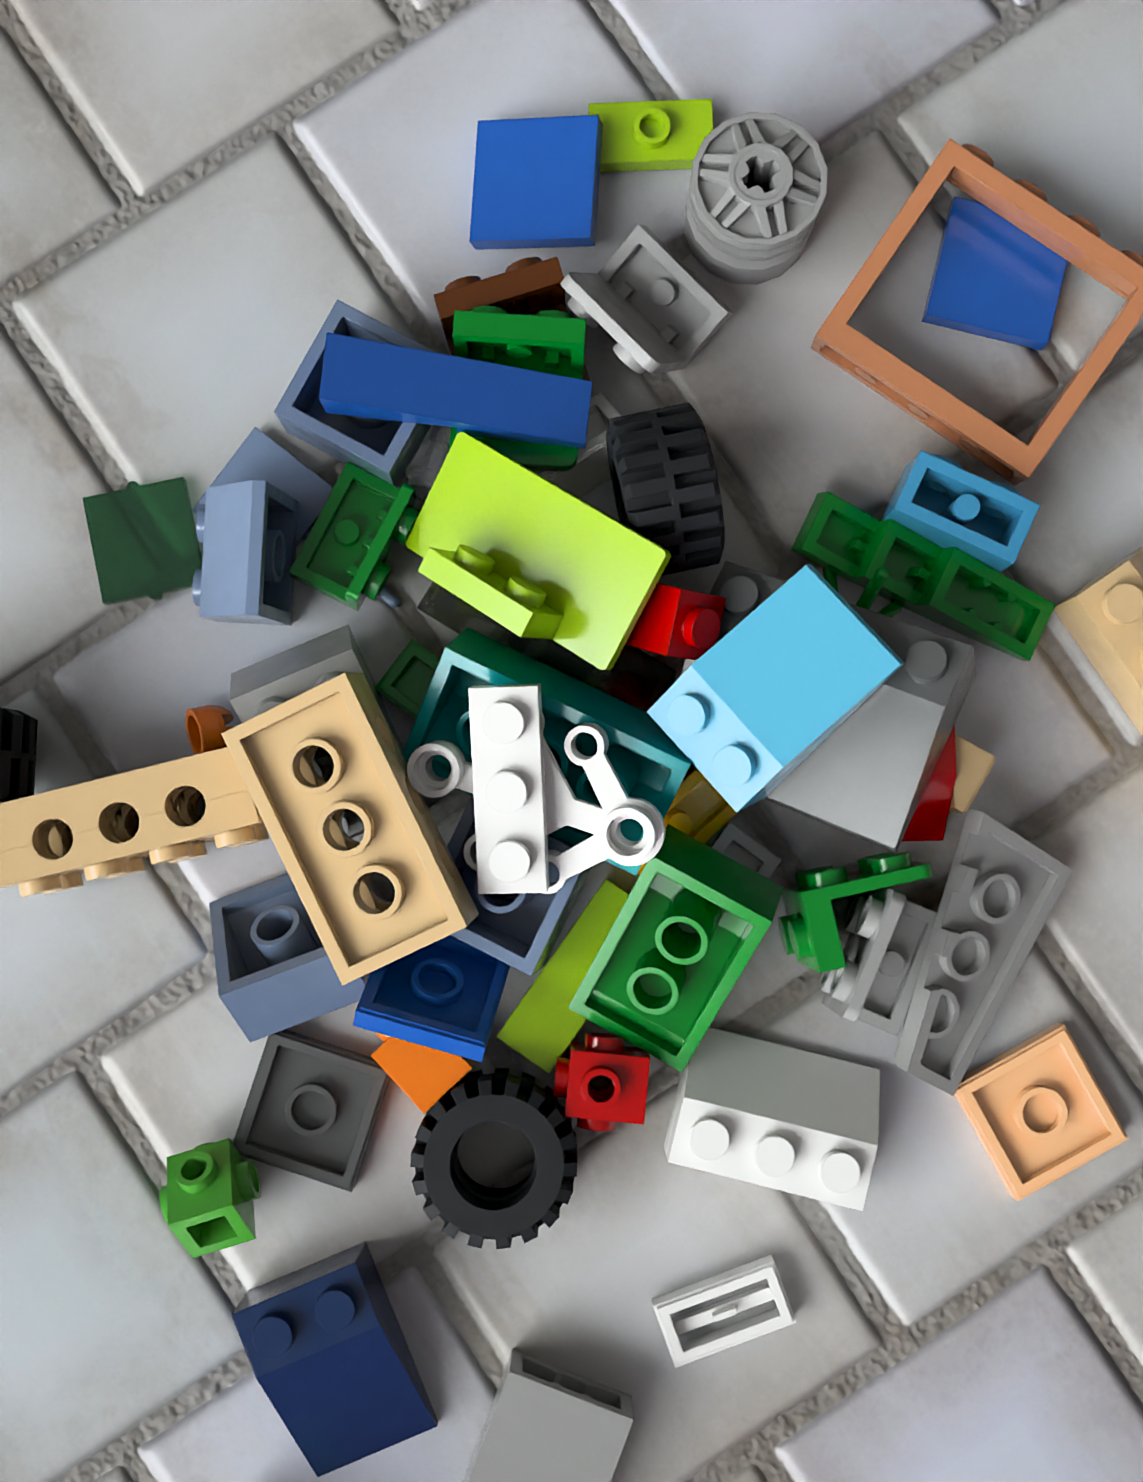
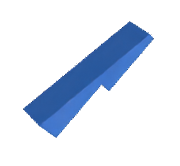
[319,332,593,449]

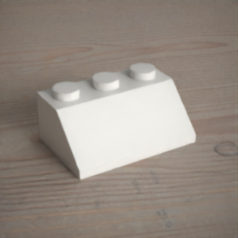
[664,1026,880,1211]

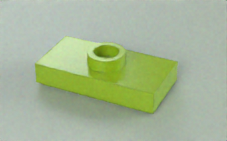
[588,99,713,173]

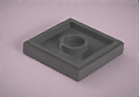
[233,1029,390,1192]

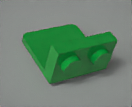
[449,306,586,471]
[778,851,934,973]

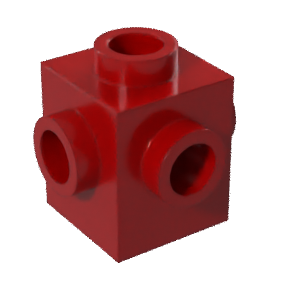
[553,1032,650,1131]

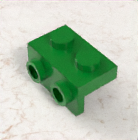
[289,461,420,611]

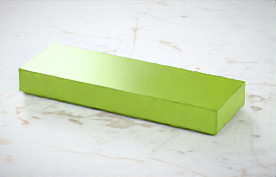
[496,878,629,1074]

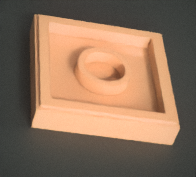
[954,1022,1129,1201]

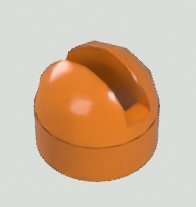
[185,705,234,755]

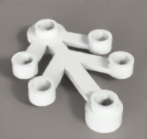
[407,713,666,894]

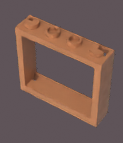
[811,138,1143,486]

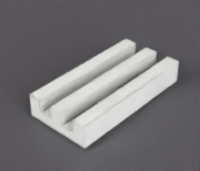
[652,1255,797,1368]

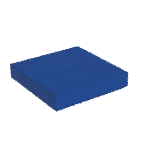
[469,115,603,250]
[921,196,1068,351]
[353,935,510,1062]

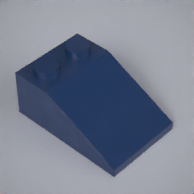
[231,1241,438,1477]

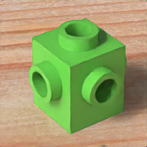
[159,1138,261,1258]

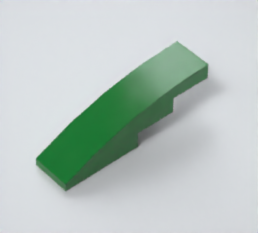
[791,491,1055,661]

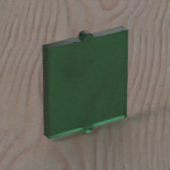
[82,477,202,605]

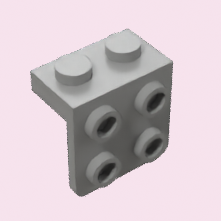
[560,224,734,374]
[819,888,937,1036]

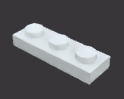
[468,684,550,894]

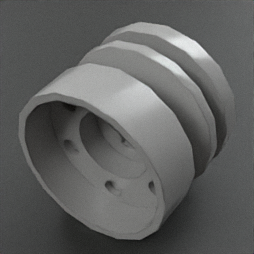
[684,112,828,285]

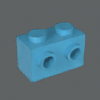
[880,450,1040,572]

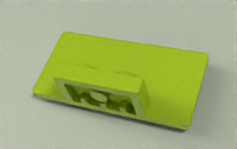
[406,432,671,670]

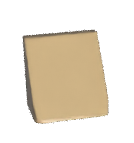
[949,734,995,814]

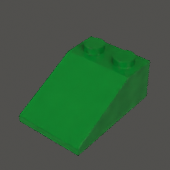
[568,824,784,1072]

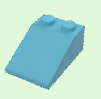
[647,564,904,812]

